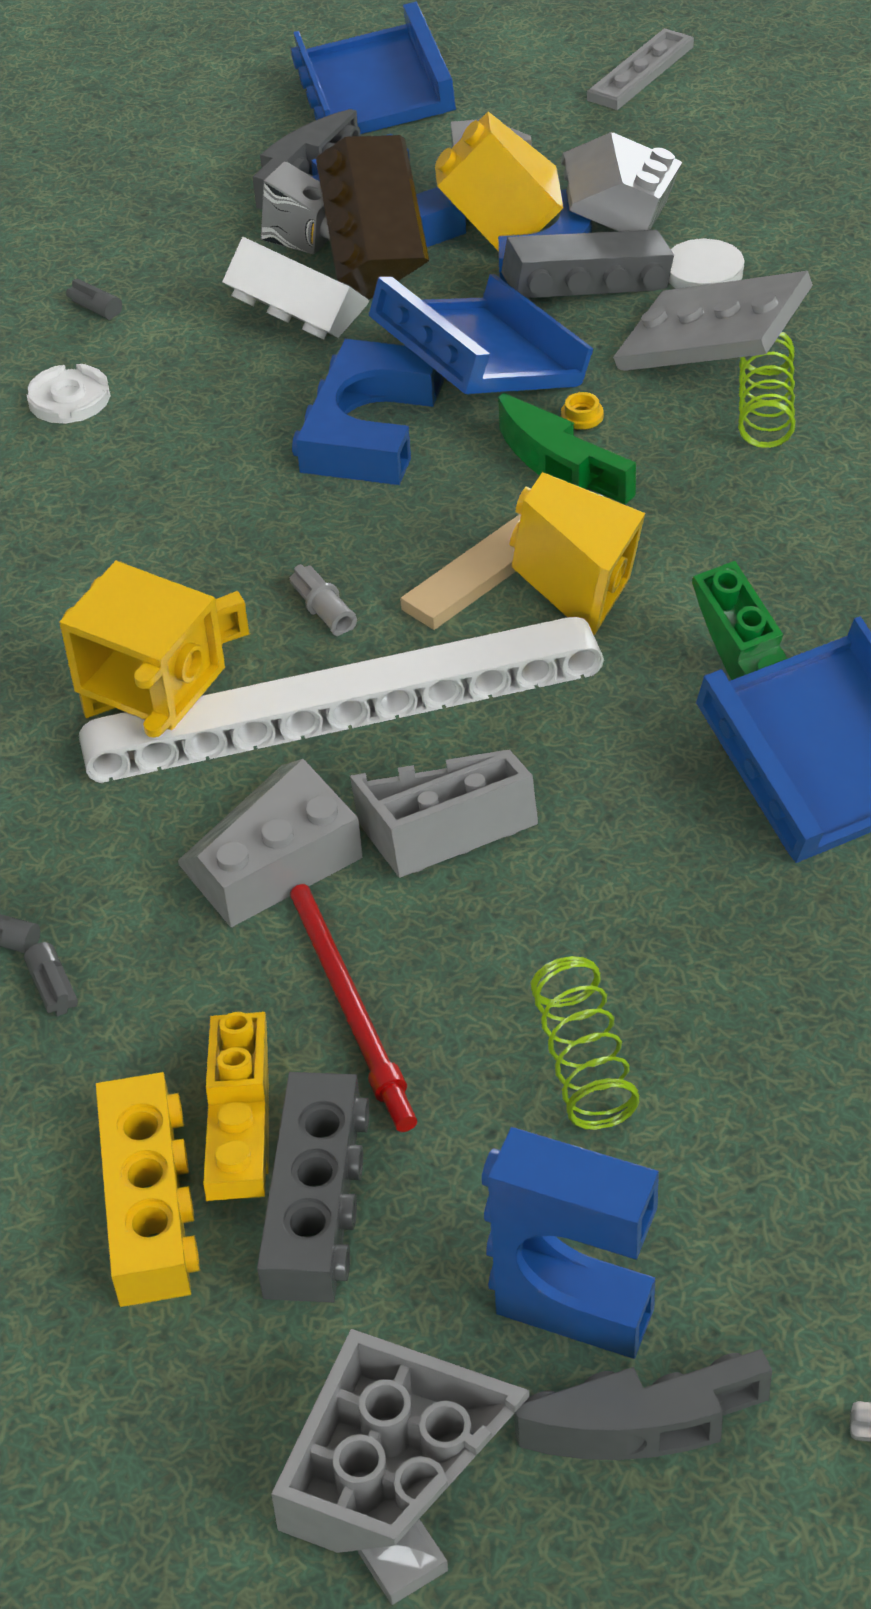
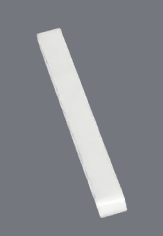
[79,617,604,783]

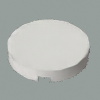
[668,238,744,289]
[27,364,110,424]

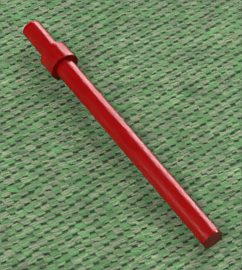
[290,884,418,1132]

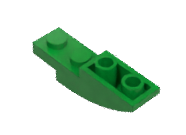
[498,393,636,505]
[692,561,788,680]

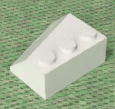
[222,237,369,340]

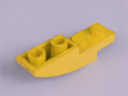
[203,1012,269,1201]

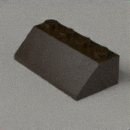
[316,135,429,299]

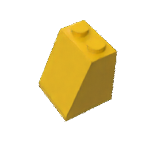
[435,112,563,251]
[509,472,645,635]

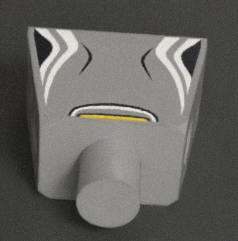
[261,161,330,254]

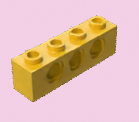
[96,1072,200,1307]

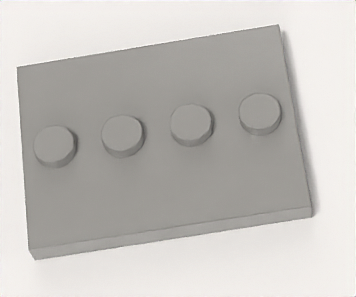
[613,271,813,371]

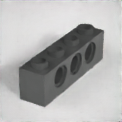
[257,1072,369,1303]

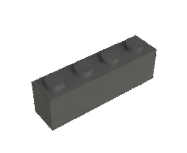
[501,230,674,298]

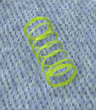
[738,332,796,448]
[531,956,639,1130]

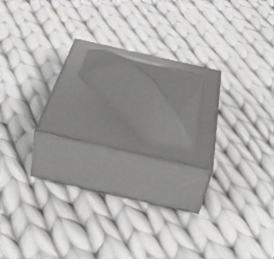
[358,1519,448,1605]

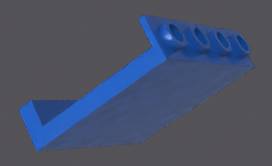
[290,1,456,134]
[369,274,593,394]
[696,616,871,863]

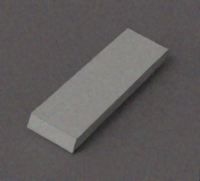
[587,28,694,110]

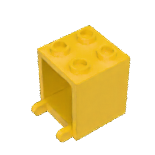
[59,561,225,738]

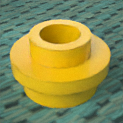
[561,392,604,429]

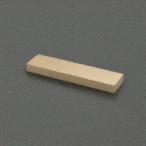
[400,514,521,630]

